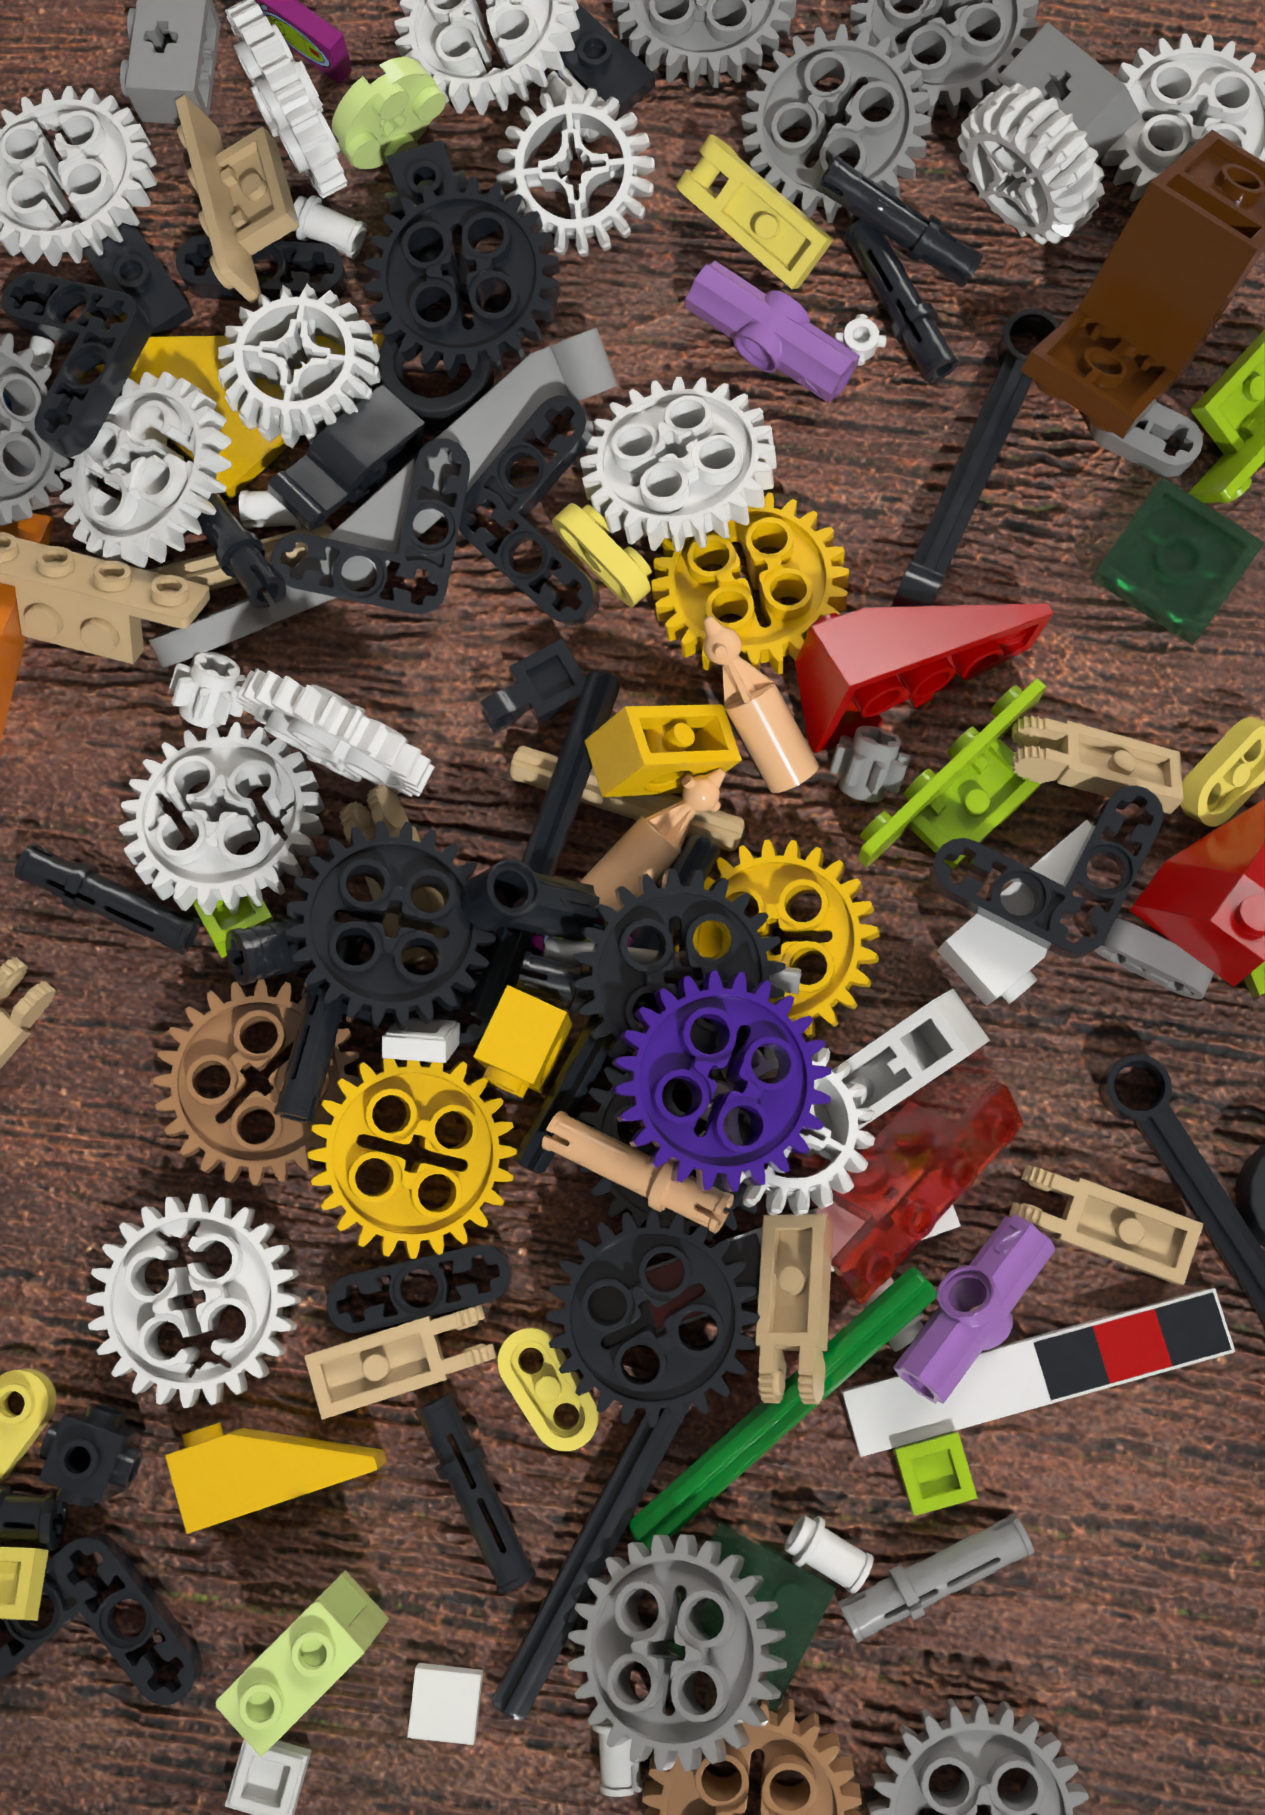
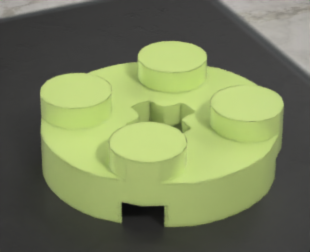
[332,57,446,169]

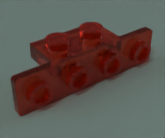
[831,1081,1023,1304]

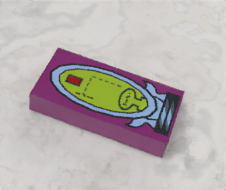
[255,0,352,84]

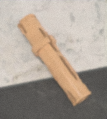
[542,1111,734,1233]

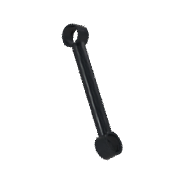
[890,309,1060,607]
[1100,1054,1265,1323]

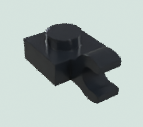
[480,639,586,733]

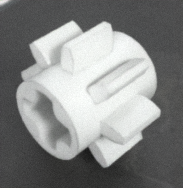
[169,652,246,728]

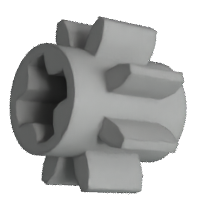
[829,726,910,802]

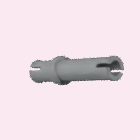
[838,1513,1035,1643]

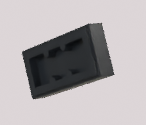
[559,3,655,122]
[83,223,194,337]

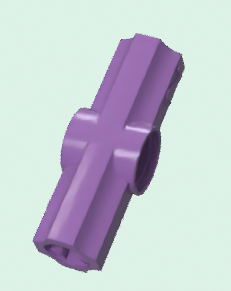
[685,260,860,403]
[893,1214,1055,1404]

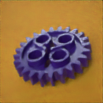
[611,970,832,1192]

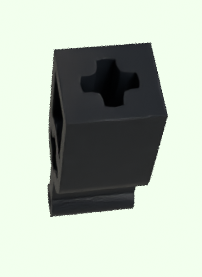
[268,384,425,531]

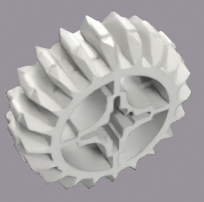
[957,82,1105,245]
[496,87,655,257]
[218,284,381,449]
[699,1048,875,1216]

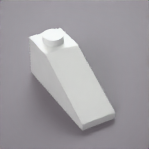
[937,820,1092,1006]
[814,989,990,1139]

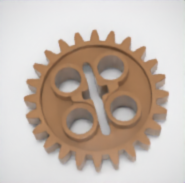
[153,979,362,1186]
[642,1698,862,1815]

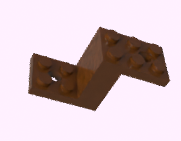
[1020,130,1265,439]

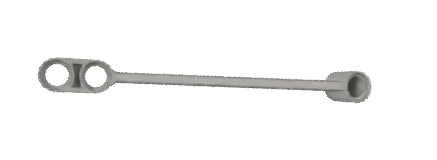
[149,327,618,668]

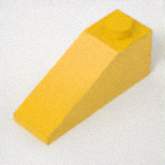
[165,1422,387,1534]

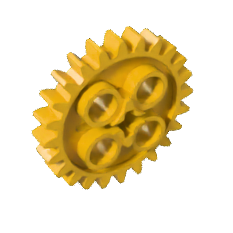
[651,492,849,675]
[675,839,880,1039]
[307,1057,517,1259]

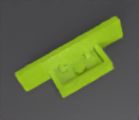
[1188,329,1265,504]
[857,678,1047,870]

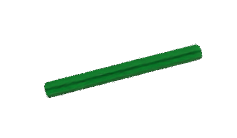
[629,1268,937,1553]

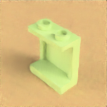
[216,1570,389,1757]

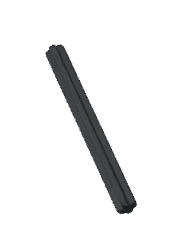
[469,670,620,1023]
[514,834,720,1174]
[492,1400,692,1720]

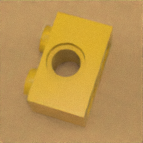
[584,704,742,798]
[473,985,573,1098]

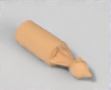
[704,616,819,793]
[580,768,726,911]

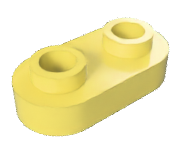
[552,503,652,607]
[1180,717,1265,827]
[498,1327,599,1451]
[0,1368,56,1483]

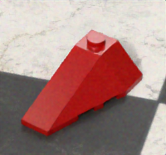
[795,603,1054,754]
[1129,799,1265,987]

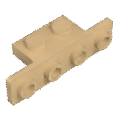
[175,94,300,304]
[0,532,210,664]

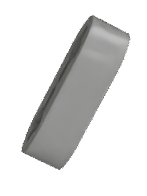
[1089,403,1203,477]
[1094,918,1214,999]

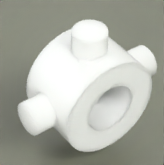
[835,314,886,366]

